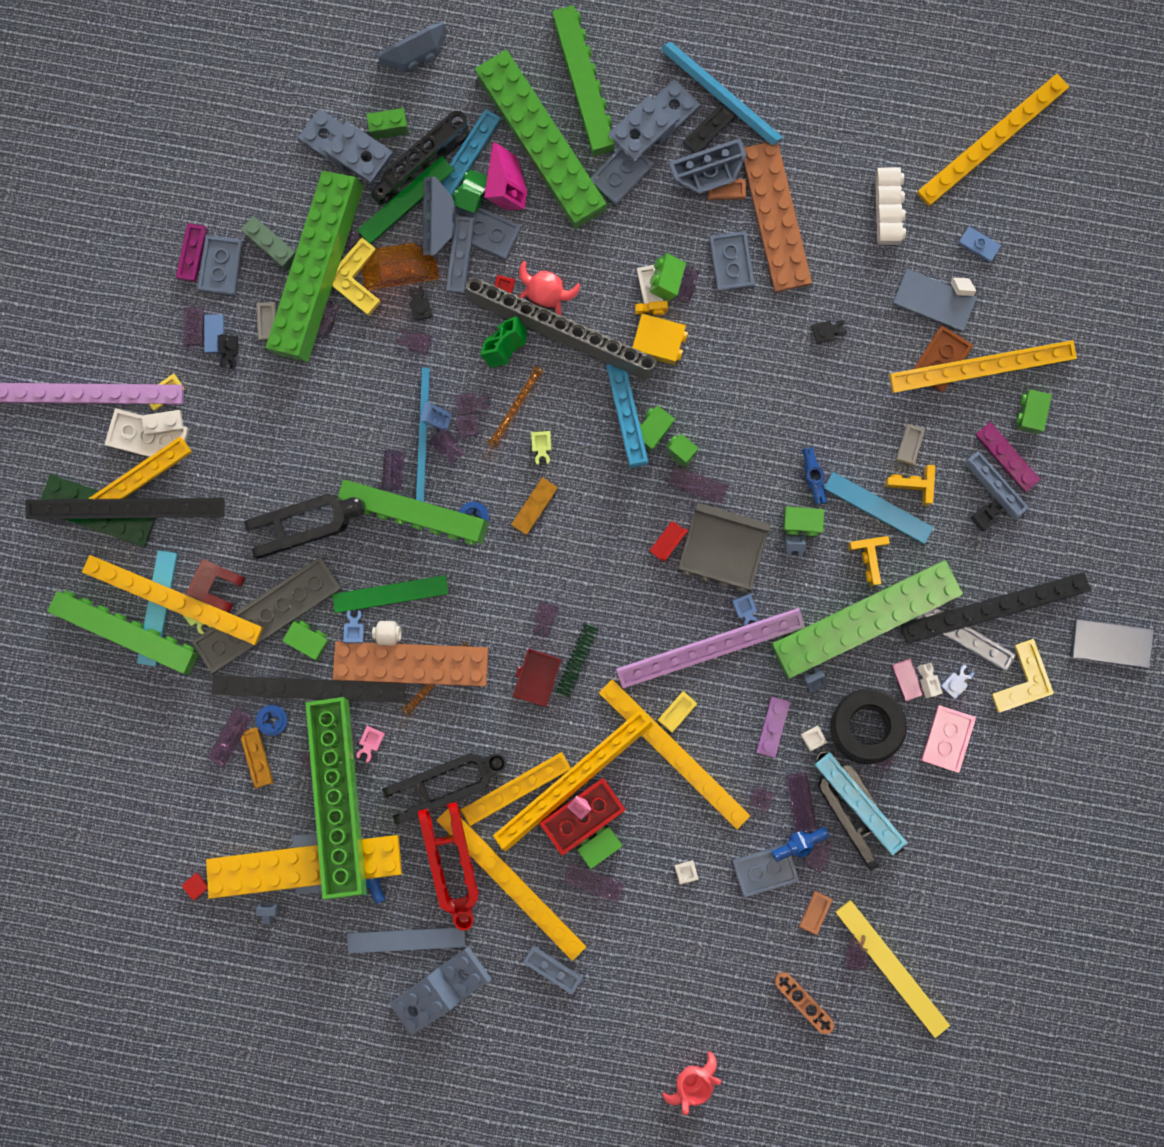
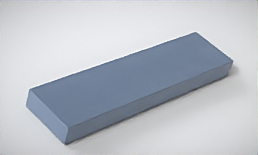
[446,216,475,294]
[964,451,1029,520]

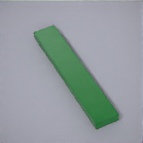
[358,156,455,244]
[332,575,449,613]

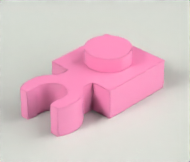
[356,726,385,762]

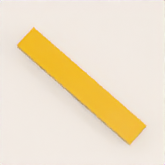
[89,436,193,499]
[460,752,571,826]

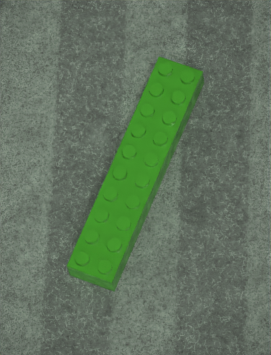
[475,49,607,229]
[265,171,364,362]
[770,560,963,679]
[305,697,367,900]

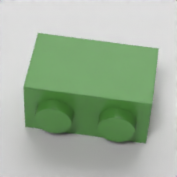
[367,108,409,139]
[649,253,686,301]
[1016,389,1052,434]
[639,405,675,452]
[667,434,699,468]
[782,507,824,537]
[282,620,330,661]
[577,826,623,869]

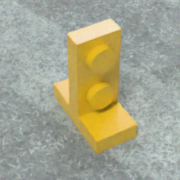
[885,465,935,506]
[848,536,890,587]

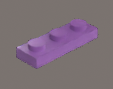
[756,697,790,758]

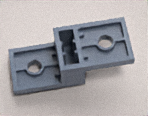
[608,79,701,162]
[298,108,394,185]
[389,946,491,1036]

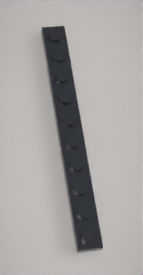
[25,497,225,519]
[900,572,1091,644]
[212,675,406,703]

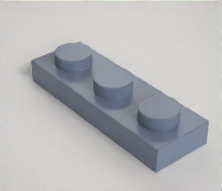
[523,945,583,995]

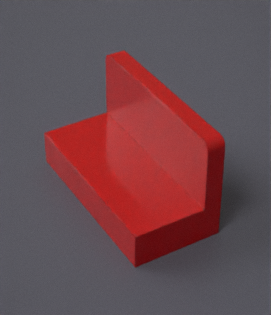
[649,521,688,563]

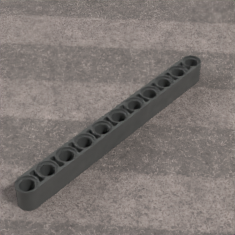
[465,278,656,379]

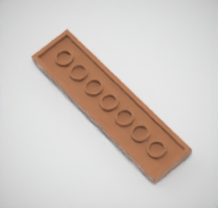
[743,142,812,293]
[333,641,489,687]

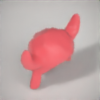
[518,261,580,316]
[662,1051,721,1115]

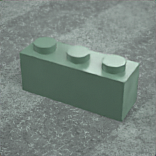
[241,216,296,272]

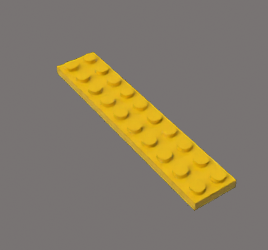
[206,835,402,899]

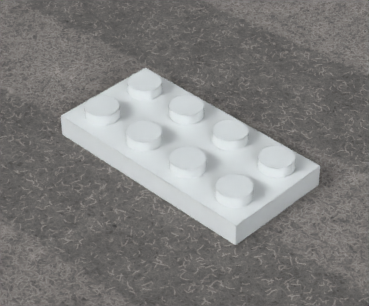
[104,409,190,465]

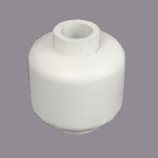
[372,621,402,646]

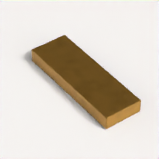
[511,477,558,535]
[239,727,274,788]

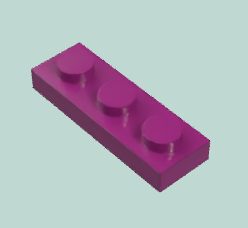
[176,223,207,282]

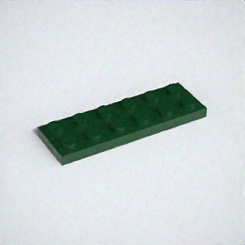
[41,474,156,548]

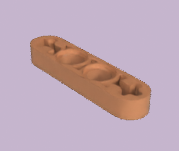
[774,972,834,1035]

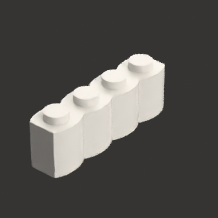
[875,168,906,245]

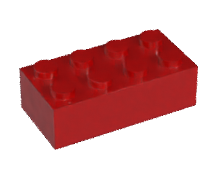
[539,778,626,856]

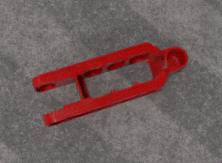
[418,802,479,931]

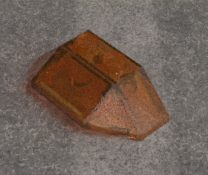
[362,243,439,290]

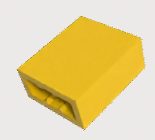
[632,314,688,365]

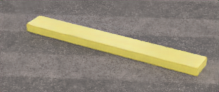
[835,900,950,1038]

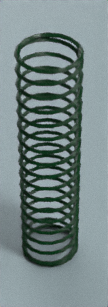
[555,624,599,698]

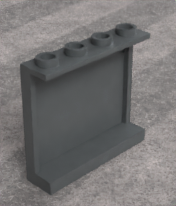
[677,503,771,594]

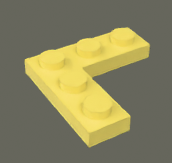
[332,238,381,316]
[991,639,1054,713]

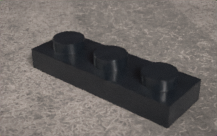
[683,103,736,154]

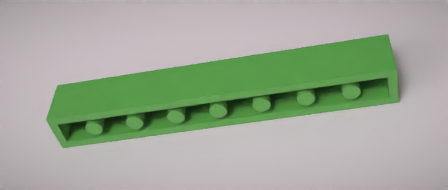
[552,5,616,156]
[338,479,489,546]
[47,590,199,675]

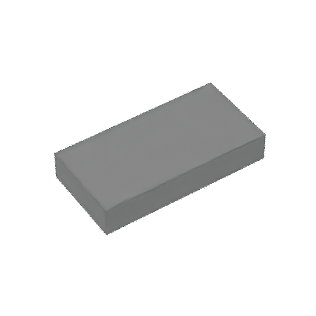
[256,302,277,341]
[896,423,925,466]

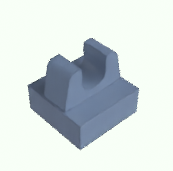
[784,536,806,557]
[804,667,827,693]
[256,902,279,924]

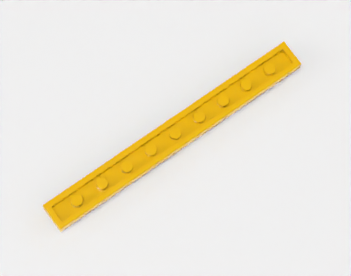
[917,74,1069,207]
[889,340,1077,393]
[82,555,263,645]
[599,679,750,829]
[493,709,653,852]
[436,808,586,961]

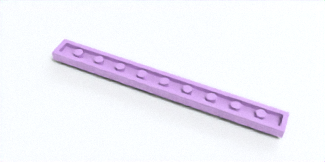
[0,383,184,405]
[616,608,805,688]

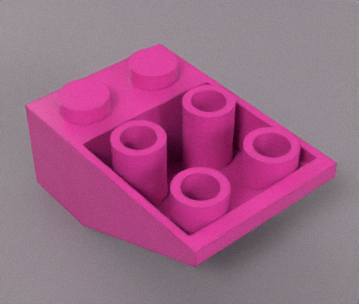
[484,143,527,211]

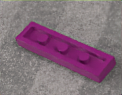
[975,422,1041,493]

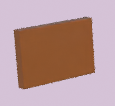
[913,325,973,393]

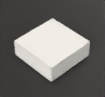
[951,278,976,296]
[800,725,827,752]
[674,860,699,885]

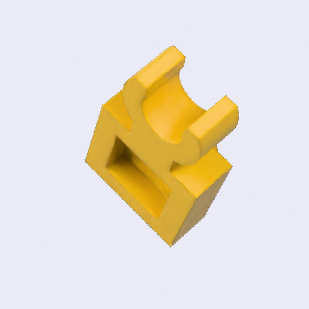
[635,301,668,316]

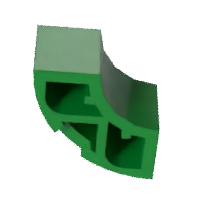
[453,169,488,213]
[480,316,527,368]

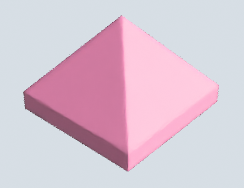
[567,796,591,820]

